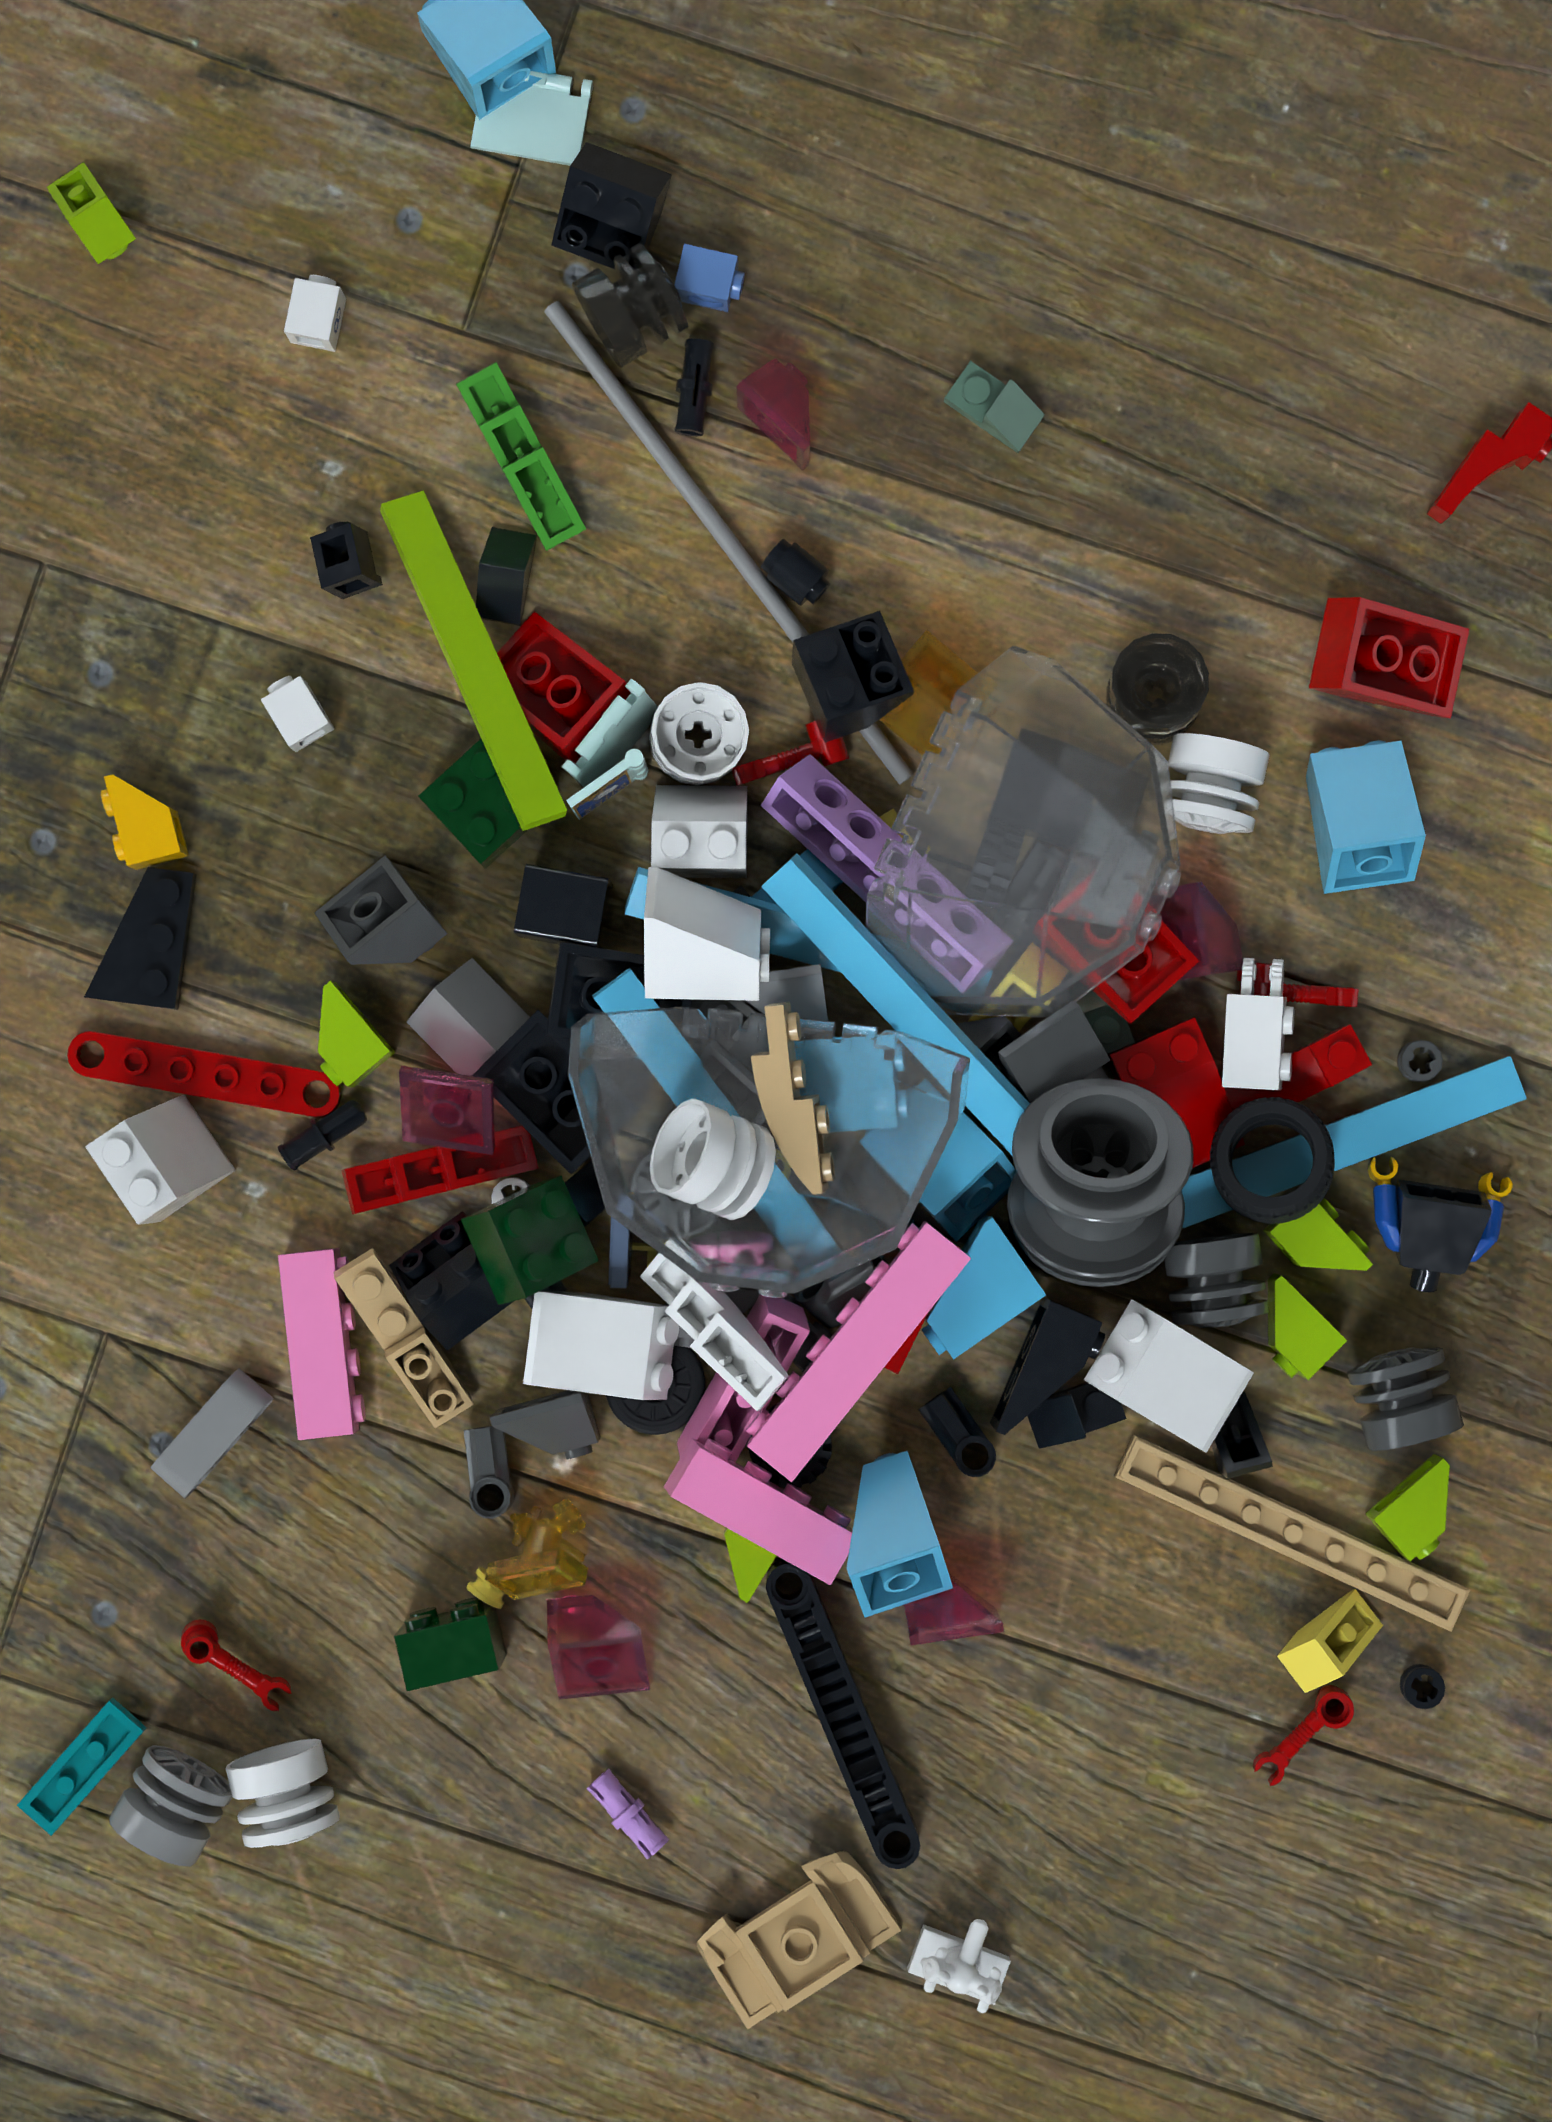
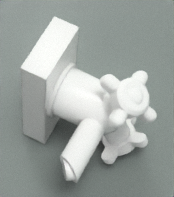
[907,1919,1011,2013]

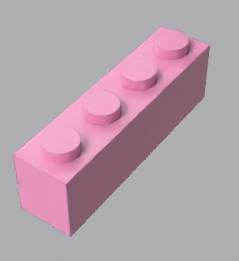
[278,1248,366,1440]
[677,1290,810,1462]
[664,1438,852,1586]

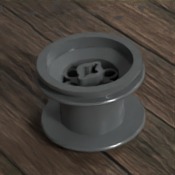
[1007,1078,1193,1287]

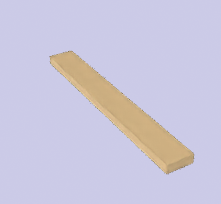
[1114,1434,1470,1632]

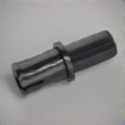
[278,1100,367,1171]

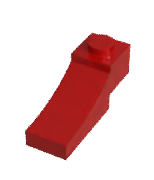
[1427,402,1552,524]
[1224,1024,1372,1111]

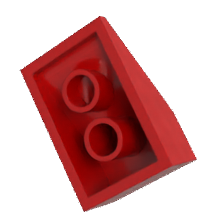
[1309,597,1470,719]
[497,611,631,764]
[1031,870,1199,1024]
[1107,1017,1245,1168]

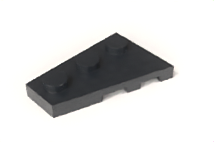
[84,867,197,1010]

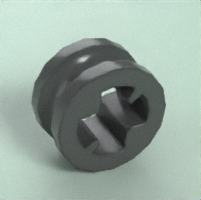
[1397,1040,1443,1082]

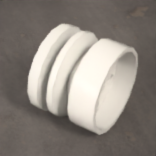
[649,682,749,786]
[1157,733,1270,834]
[650,1099,776,1220]
[225,1739,340,1848]

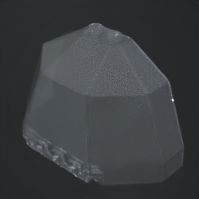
[866,645,1181,1017]
[568,1007,970,1298]

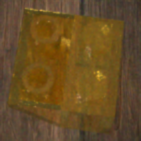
[879,630,997,767]

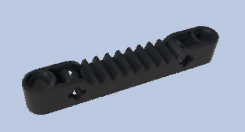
[766,1559,920,1869]

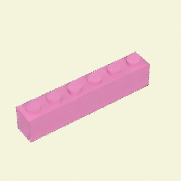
[746,1221,971,1482]

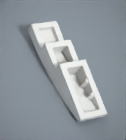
[640,1240,789,1411]

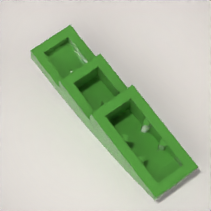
[455,362,586,551]

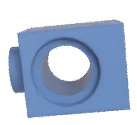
[674,244,745,312]

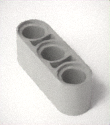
[150,1368,274,1499]

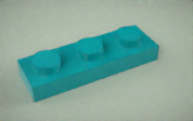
[17,1698,147,1836]

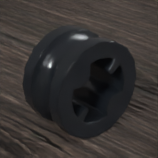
[1399,1664,1445,1709]

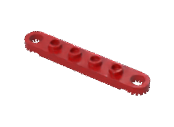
[67,1031,342,1117]

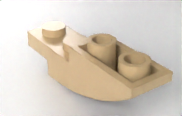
[751,1002,835,1195]
[333,1248,474,1428]

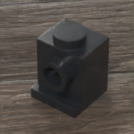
[310,522,383,599]

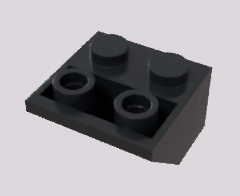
[551,142,672,277]
[792,611,914,743]
[389,1211,514,1351]

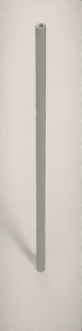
[544,301,914,785]

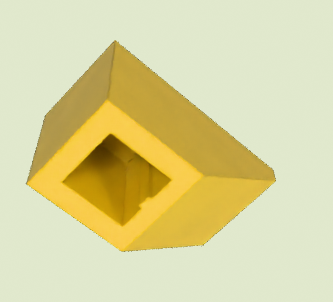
[101,774,189,870]

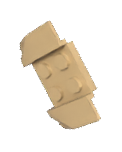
[697,1851,902,2030]

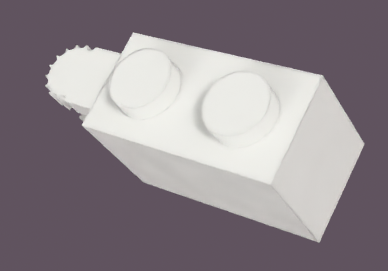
[1222,958,1295,1090]

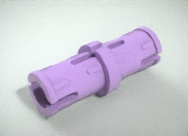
[586,1768,669,1859]

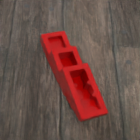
[341,1126,539,1215]

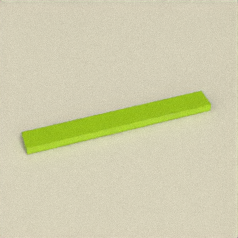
[380,490,567,831]

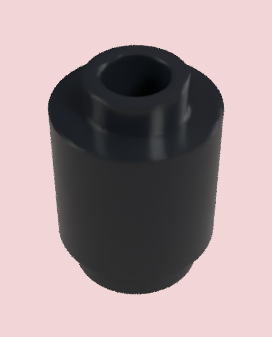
[761,539,831,606]

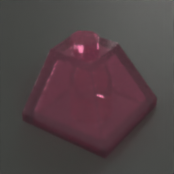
[736,358,810,471]
[1138,882,1243,982]
[399,1066,495,1155]
[903,1573,1004,1645]
[547,1595,650,1700]

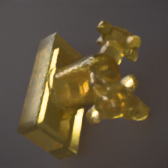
[485,1499,588,1600]

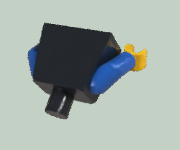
[1367,1157,1513,1293]

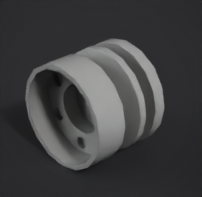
[109,1745,232,1867]

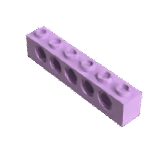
[761,754,1013,991]

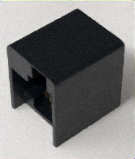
[514,864,613,948]

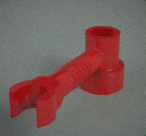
[732,721,849,786]
[1236,962,1359,1007]
[181,1619,292,1711]
[1253,1685,1354,1786]

